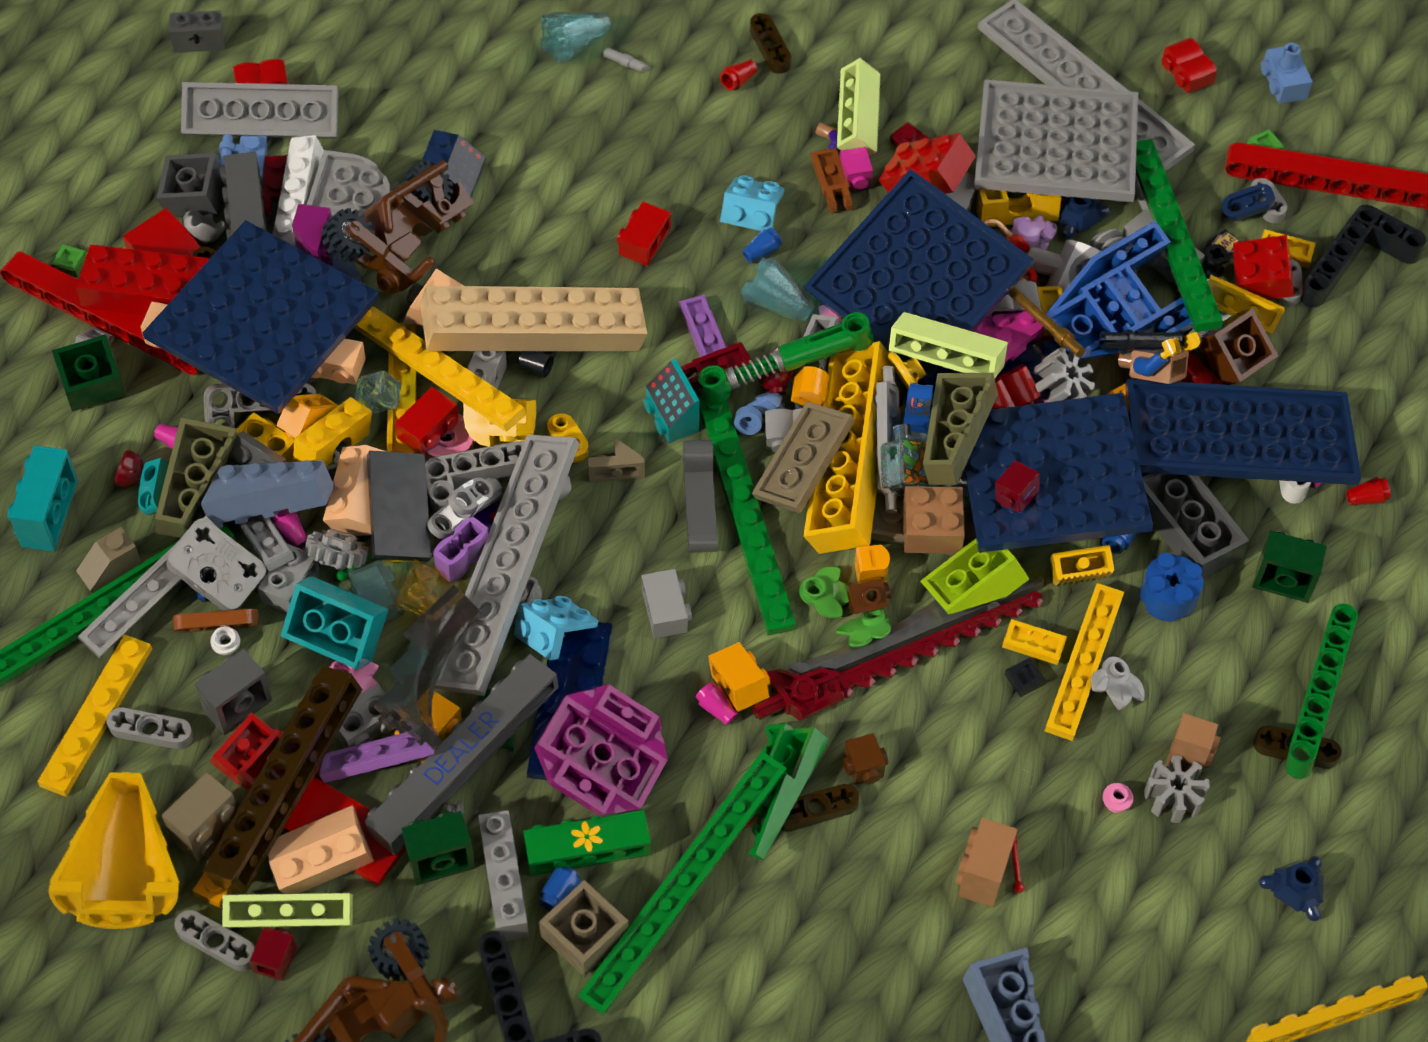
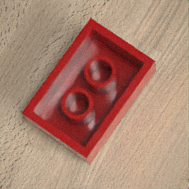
[879,133,976,194]

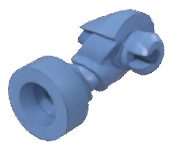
[734,393,785,435]

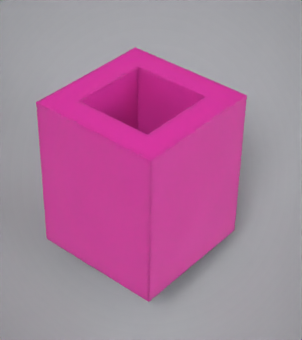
[840,147,873,190]

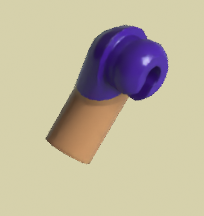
[816,122,841,153]

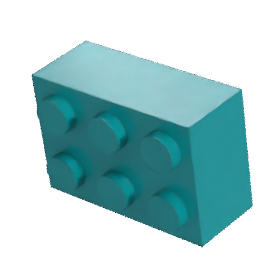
[7,445,78,552]
[281,576,388,670]

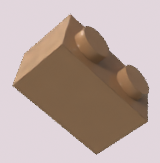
[1166,713,1221,776]

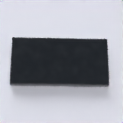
[367,450,431,562]

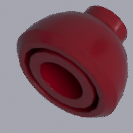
[757,369,794,395]
[114,449,144,487]

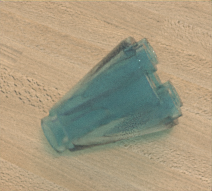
[540,12,611,63]
[739,256,816,323]

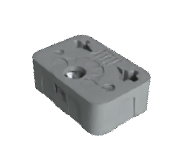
[166,519,266,611]

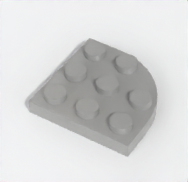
[307,150,391,217]

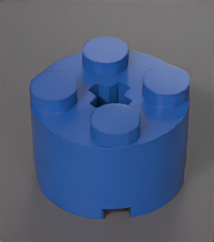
[1140,553,1203,622]

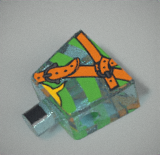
[881,424,937,491]

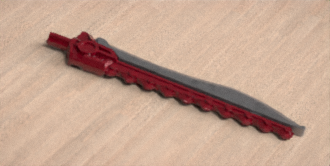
[751,576,1044,721]

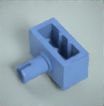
[1261,43,1313,104]

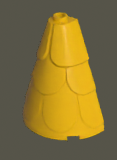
[49,772,179,929]

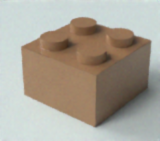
[903,486,964,554]
[955,818,1017,908]

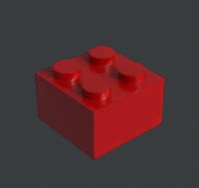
[1233,235,1294,300]

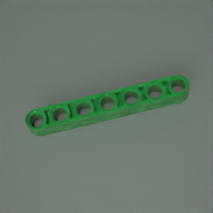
[1285,603,1358,779]

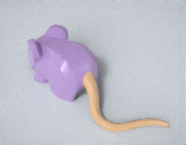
[984,216,1057,250]

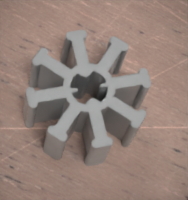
[1033,347,1095,402]
[1144,755,1210,823]

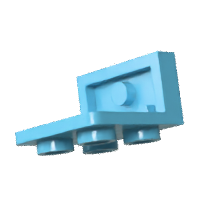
[720,175,785,231]
[513,596,598,660]

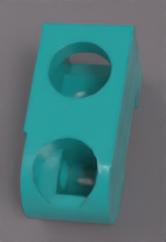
[138,458,169,515]

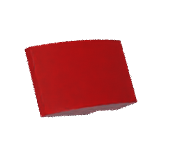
[123,208,209,258]
[210,712,321,792]

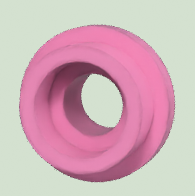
[1103,783,1133,813]

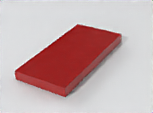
[283,777,406,887]

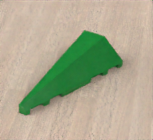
[749,723,830,860]

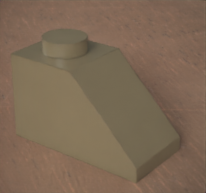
[76,527,142,594]

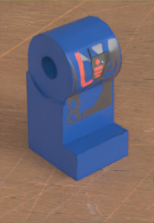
[903,382,933,434]

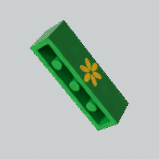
[523,810,651,876]

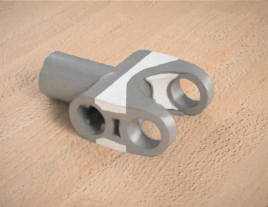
[1028,240,1101,292]
[427,477,503,539]

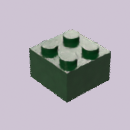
[52,334,126,412]
[1252,530,1327,603]
[401,811,475,886]

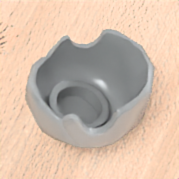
[182,210,226,245]

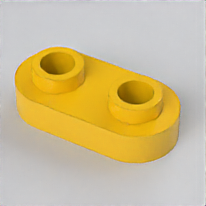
[547,413,589,463]

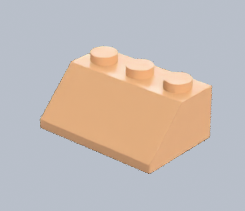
[323,445,387,536]
[268,805,374,894]

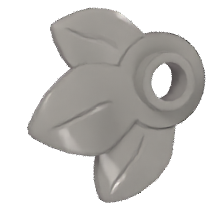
[1091,656,1145,710]

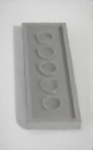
[181,82,339,139]

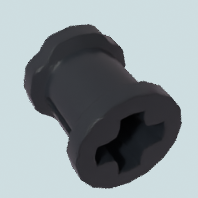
[1202,244,1229,278]

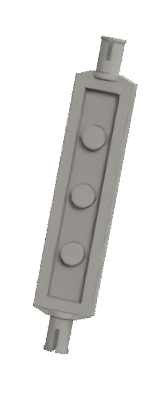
[874,366,901,513]

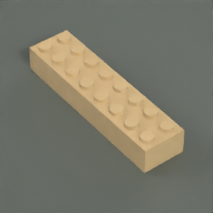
[420,286,647,351]

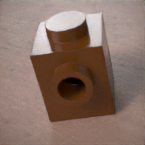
[845,576,891,614]
[843,733,888,785]

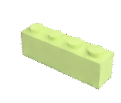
[837,58,880,157]
[889,312,1008,378]
[222,893,353,928]

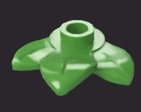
[799,567,849,618]
[836,609,891,647]

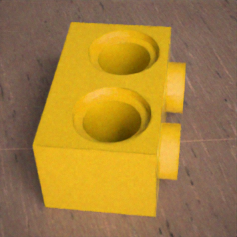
[237,412,294,462]

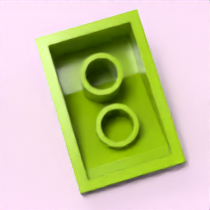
[920,538,1029,615]

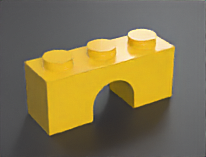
[976,189,1061,227]
[293,397,372,467]

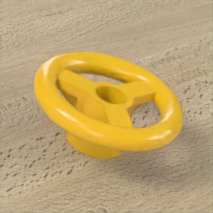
[888,352,926,390]

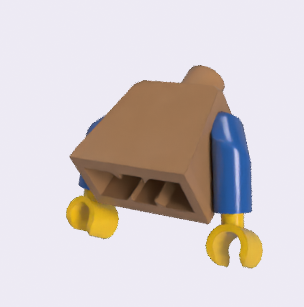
[1118,331,1202,384]

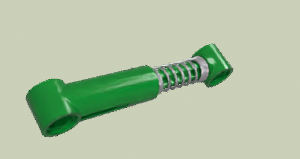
[698,312,873,404]

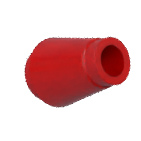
[720,60,757,90]
[1346,477,1391,506]

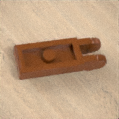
[811,148,853,213]

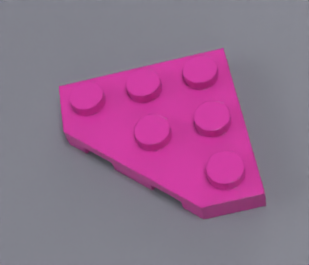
[974,311,1044,370]

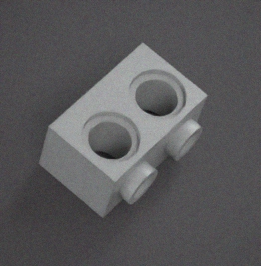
[336,683,400,748]

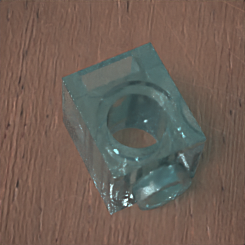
[354,371,401,413]

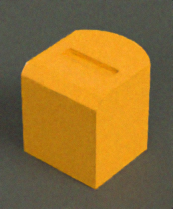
[791,366,829,406]
[854,545,890,582]

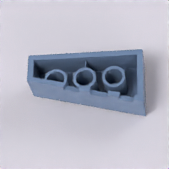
[201,460,334,528]
[962,947,1045,1042]

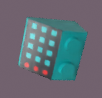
[643,359,700,443]

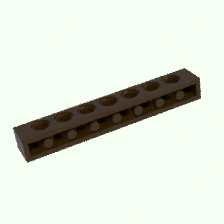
[203,666,363,895]

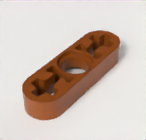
[173,609,259,633]

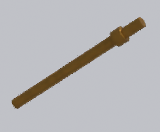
[1008,286,1086,358]

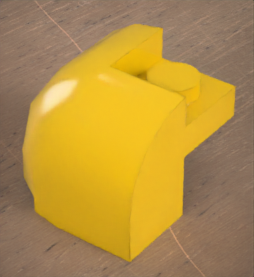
[464,399,536,447]

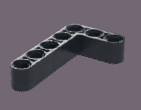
[1300,205,1427,308]
[478,931,602,1042]

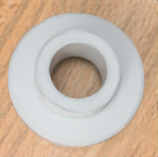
[210,626,240,655]

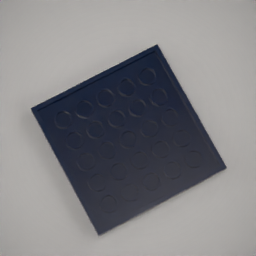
[803,168,1034,384]
[142,220,379,414]
[964,393,1153,553]

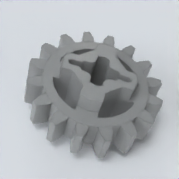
[304,529,369,570]

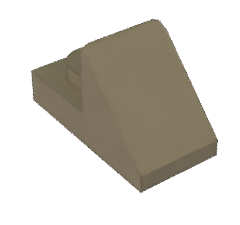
[588,438,645,483]

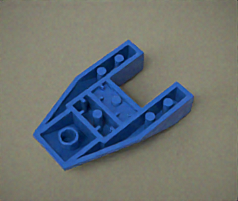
[1046,221,1218,361]

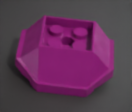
[534,684,667,817]

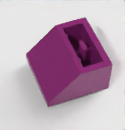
[292,204,334,267]

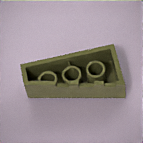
[923,373,998,485]
[155,418,237,538]

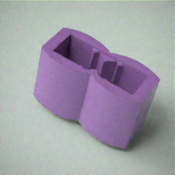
[433,517,488,583]

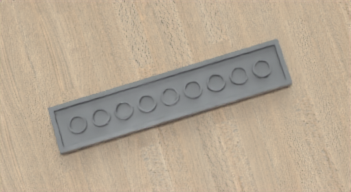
[978,0,1195,172]
[430,435,580,696]

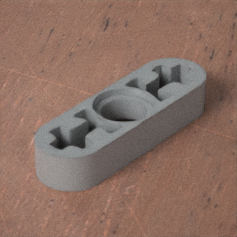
[107,707,194,749]
[174,910,254,971]

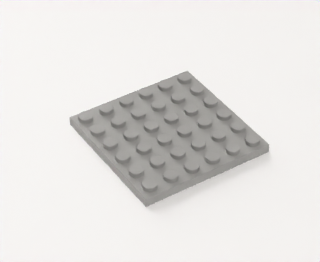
[974,79,1138,202]

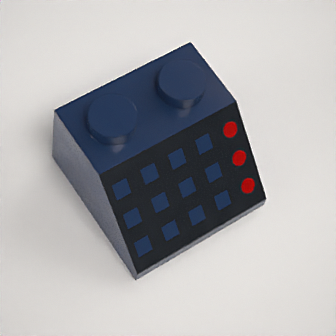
[422,130,486,197]

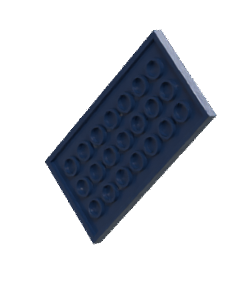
[1125,379,1361,485]

